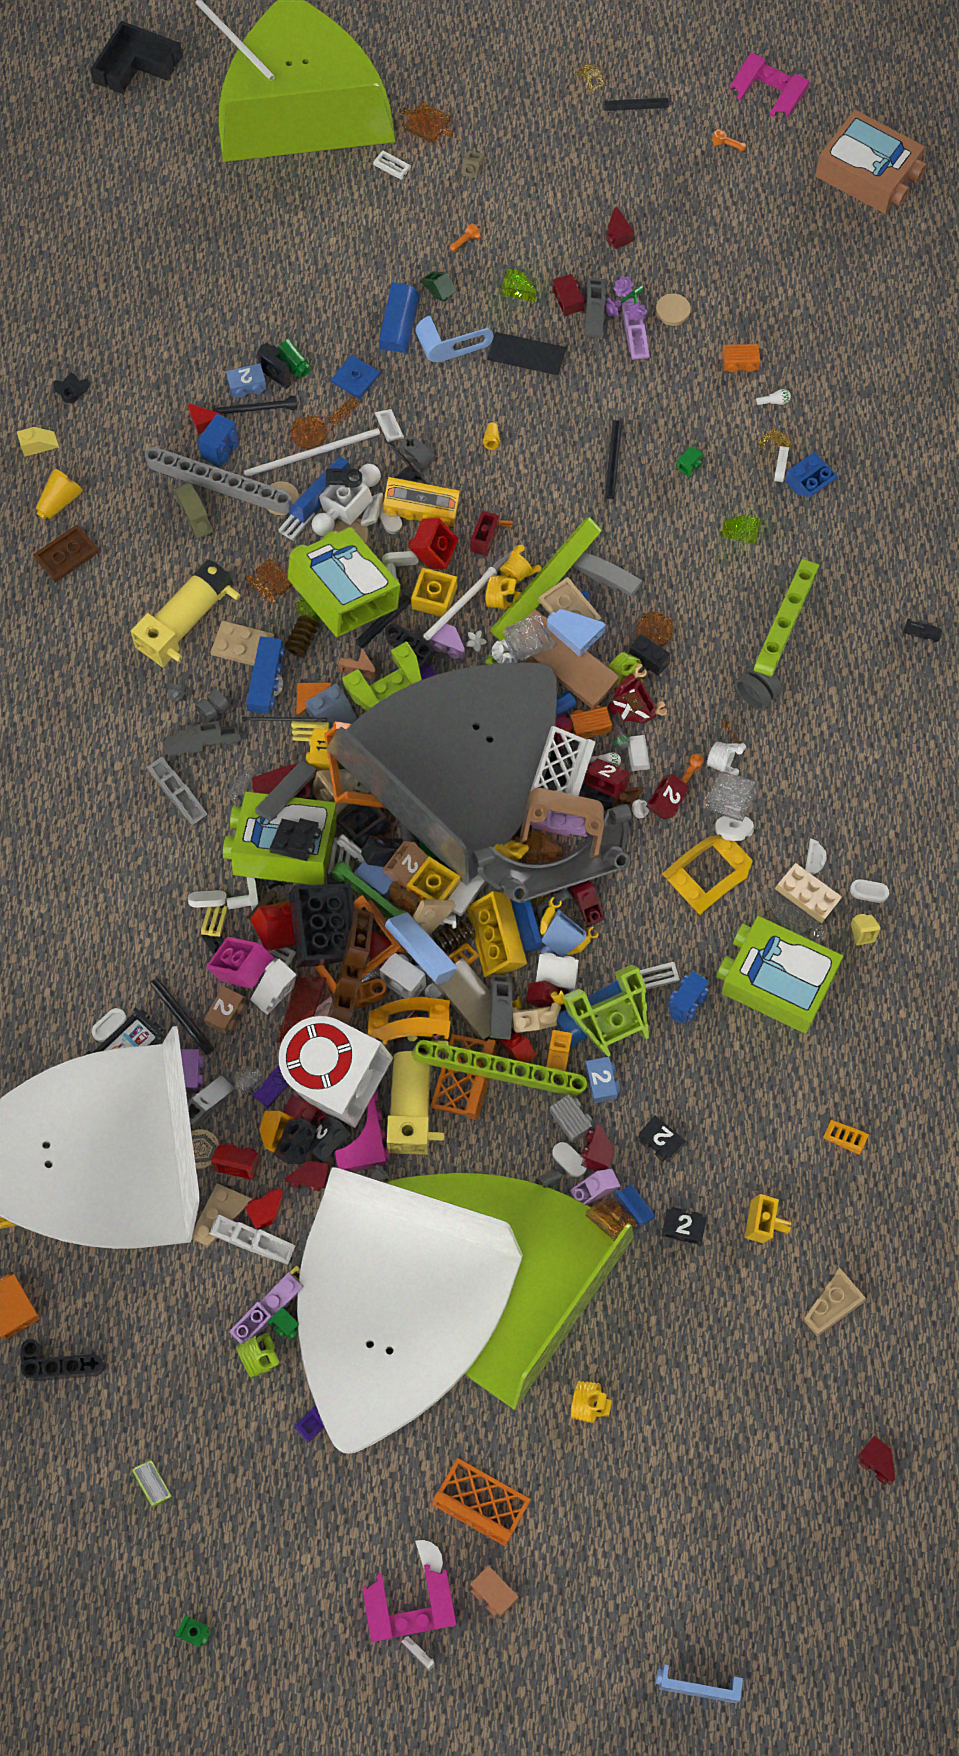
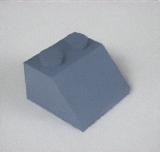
[305,683,357,729]

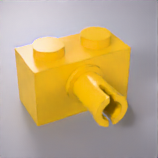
[745,1194,791,1243]

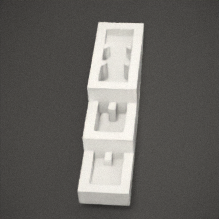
[448,875,487,916]
[209,1215,295,1265]

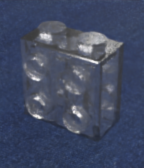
[705,771,758,822]

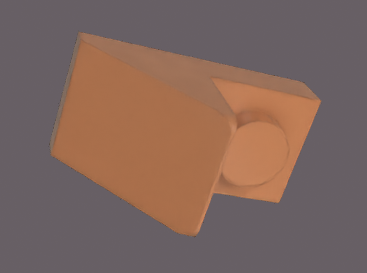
[338,650,376,680]

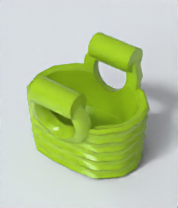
[608,652,644,687]
[236,1333,280,1378]

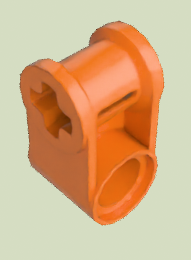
[354,979,388,1009]

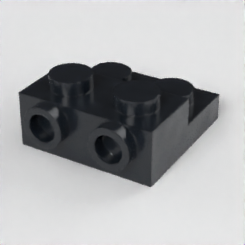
[257,342,291,390]
[337,804,390,848]
[270,818,321,861]

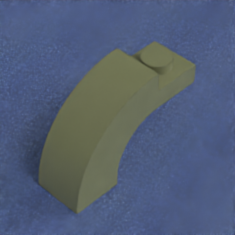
[172,482,214,539]

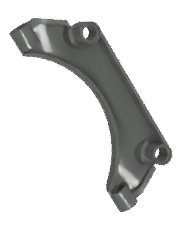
[471,804,632,903]

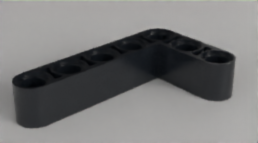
[385,623,433,675]

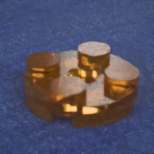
[291,415,326,450]
[636,612,673,647]

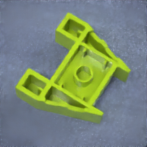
[342,641,422,712]
[562,965,649,1057]

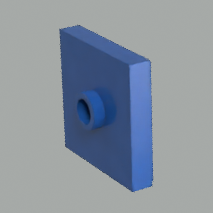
[331,355,380,399]

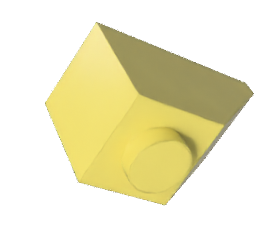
[17,427,59,457]
[850,914,880,946]

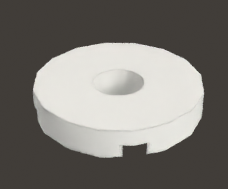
[715,814,754,841]

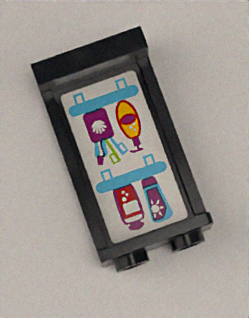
[83,1007,164,1056]

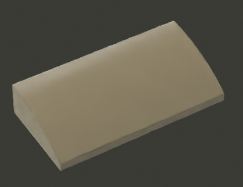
[433,958,491,1041]

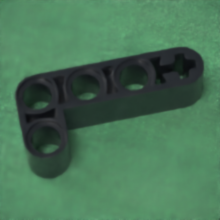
[20,1339,105,1381]

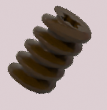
[285,615,319,658]
[432,917,475,953]

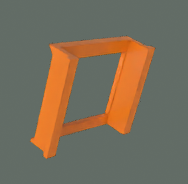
[324,721,387,809]
[314,895,408,993]

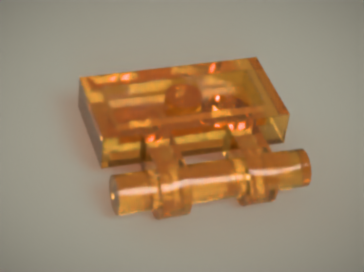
[246,559,293,604]
[389,881,420,916]
[586,1198,638,1241]

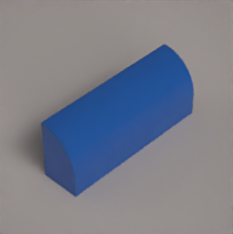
[379,282,420,353]
[290,457,349,523]
[557,981,622,1047]

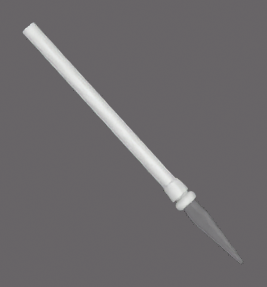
[424,549,514,640]

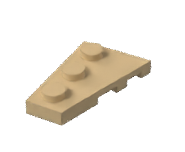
[412,900,457,936]
[192,1183,252,1247]
[804,1267,866,1337]

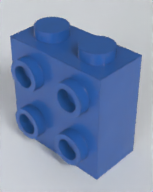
[668,971,709,1024]

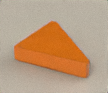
[296,683,332,717]

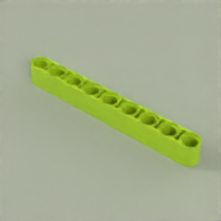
[490,517,602,642]
[412,1040,587,1097]

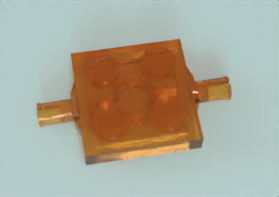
[401,102,454,144]

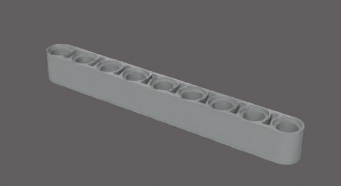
[145,447,292,514]

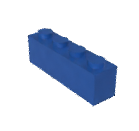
[246,636,285,714]

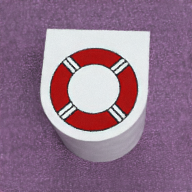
[279,1016,393,1128]

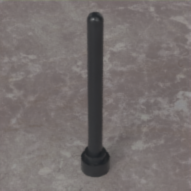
[212,395,298,414]

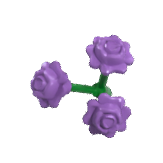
[604,276,647,322]

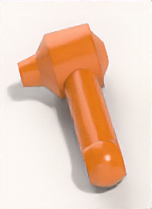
[712,130,746,151]
[450,223,481,252]
[680,754,704,785]

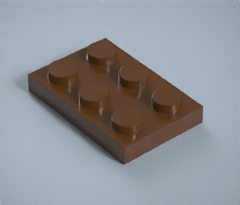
[33,525,99,583]

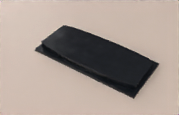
[487,332,566,375]

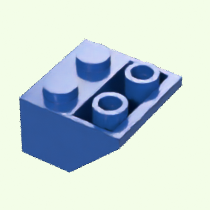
[785,452,838,497]

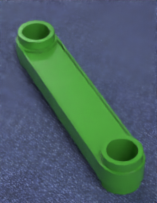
[330,861,407,919]

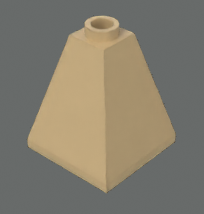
[311,769,356,817]

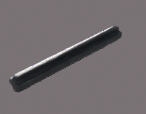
[605,420,622,499]
[150,978,214,1055]

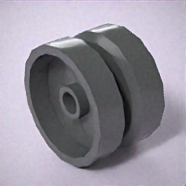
[735,663,783,711]

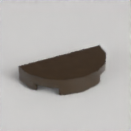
[247,889,277,921]

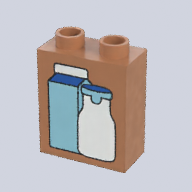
[815,109,927,214]

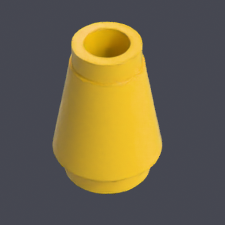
[483,423,500,450]

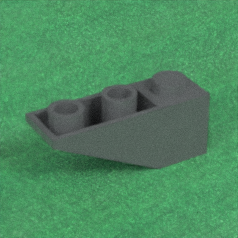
[187,1075,236,1131]

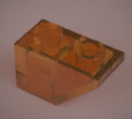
[522,831,562,862]

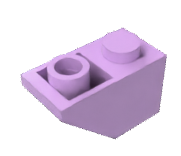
[429,624,465,659]
[571,1169,621,1205]

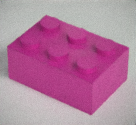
[206,937,274,989]

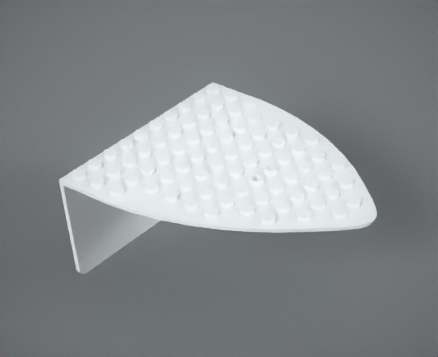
[0,1026,199,1249]
[297,1167,523,1454]

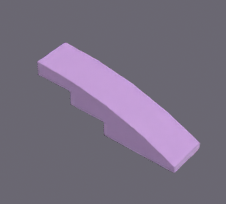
[621,298,650,360]

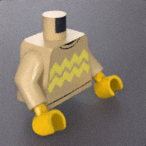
[511,991,564,1033]

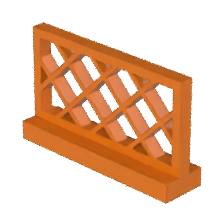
[430,1034,499,1121]
[432,1458,531,1547]

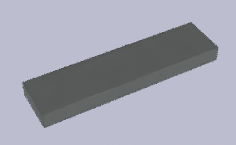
[255,760,317,822]

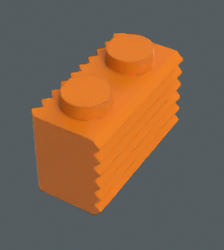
[722,344,760,372]
[570,705,612,741]

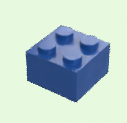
[198,414,239,468]

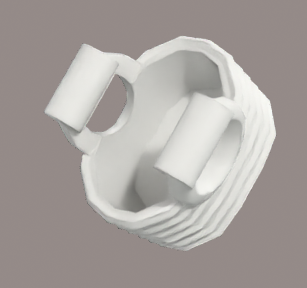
[707,741,746,779]

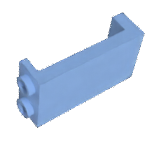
[656,1664,743,1703]

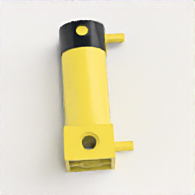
[131,560,240,668]
[387,1036,448,1155]

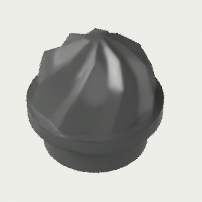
[167,684,186,702]

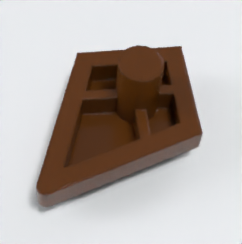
[612,787,644,810]

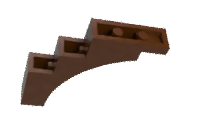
[327,908,374,1025]

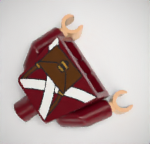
[608,664,667,724]

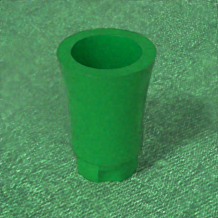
[277,339,312,379]

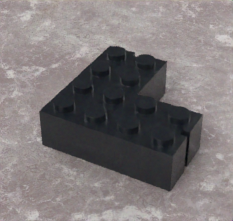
[90,21,183,94]

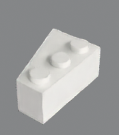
[250,959,296,1015]

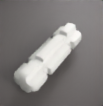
[336,834,364,863]

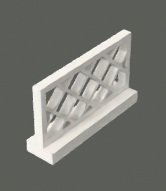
[531,726,595,796]

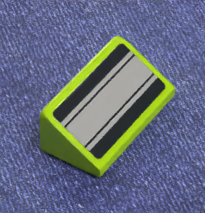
[132,1460,172,1508]

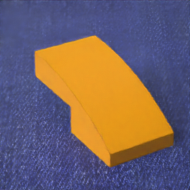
[546,1030,572,1071]

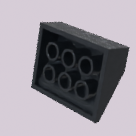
[289,883,354,967]

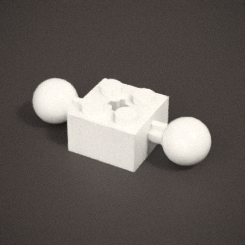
[312,464,381,536]

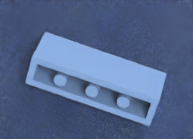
[385,912,458,984]

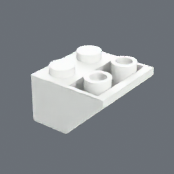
[536,953,579,993]

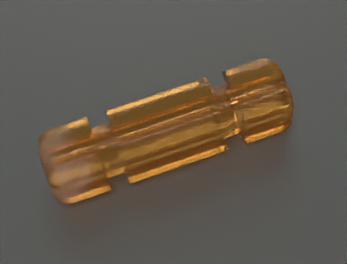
[329,397,358,425]

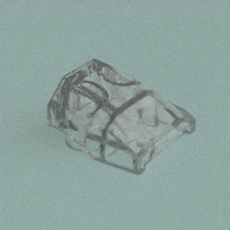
[504,615,557,661]

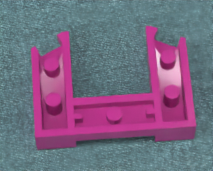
[730,52,809,117]
[362,1565,456,1642]

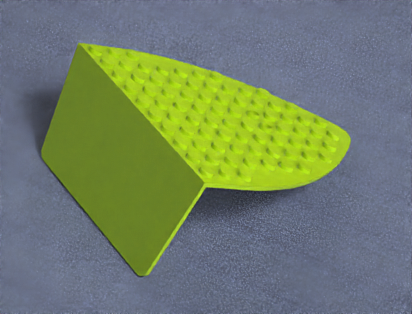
[218,0,396,162]
[386,1173,634,1410]

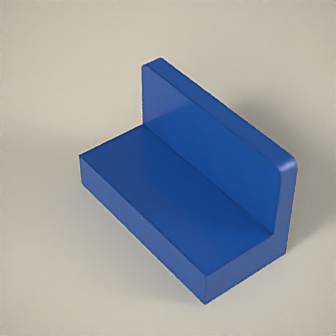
[615,1184,655,1229]

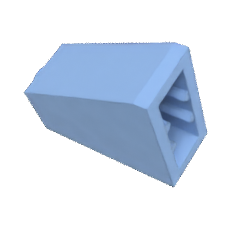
[547,609,606,657]

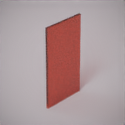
[276,977,326,1043]

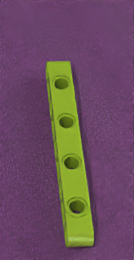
[754,559,820,677]

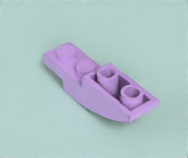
[530,810,588,837]
[229,1272,303,1343]

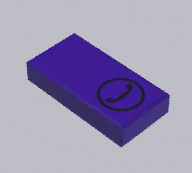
[253,1065,289,1108]

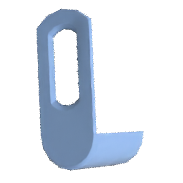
[415,315,494,362]

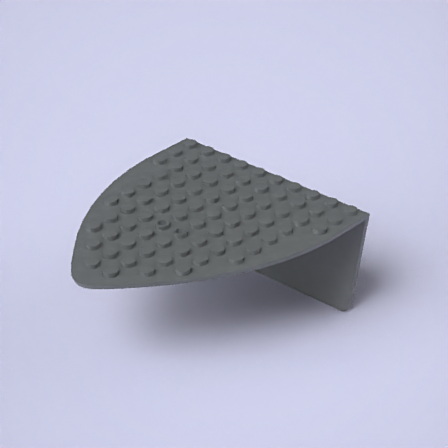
[326,663,557,885]

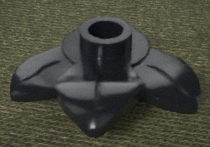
[54,372,89,403]

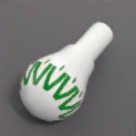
[756,389,791,405]
[589,752,621,767]

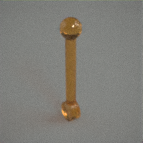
[722,720,746,753]

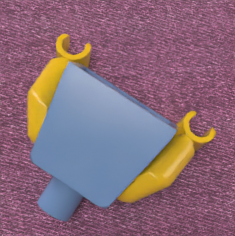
[540,897,599,957]

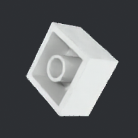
[380,953,426,999]

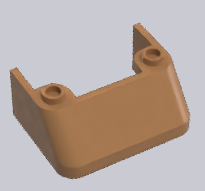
[519,788,604,859]

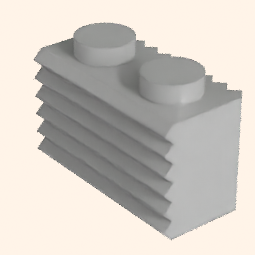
[550,1094,593,1143]

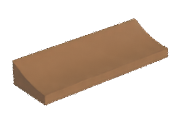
[509,609,619,709]

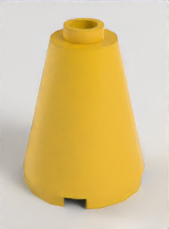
[35,469,83,520]

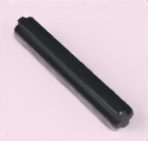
[603,98,669,111]
[356,595,411,648]

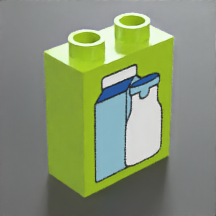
[288,527,401,637]
[223,792,337,885]
[716,916,843,1034]

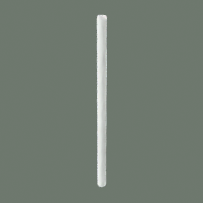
[196,0,275,81]
[243,428,380,477]

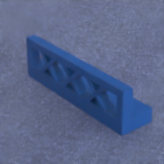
[510,889,542,953]

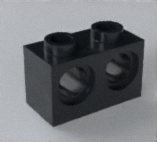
[273,1119,317,1165]

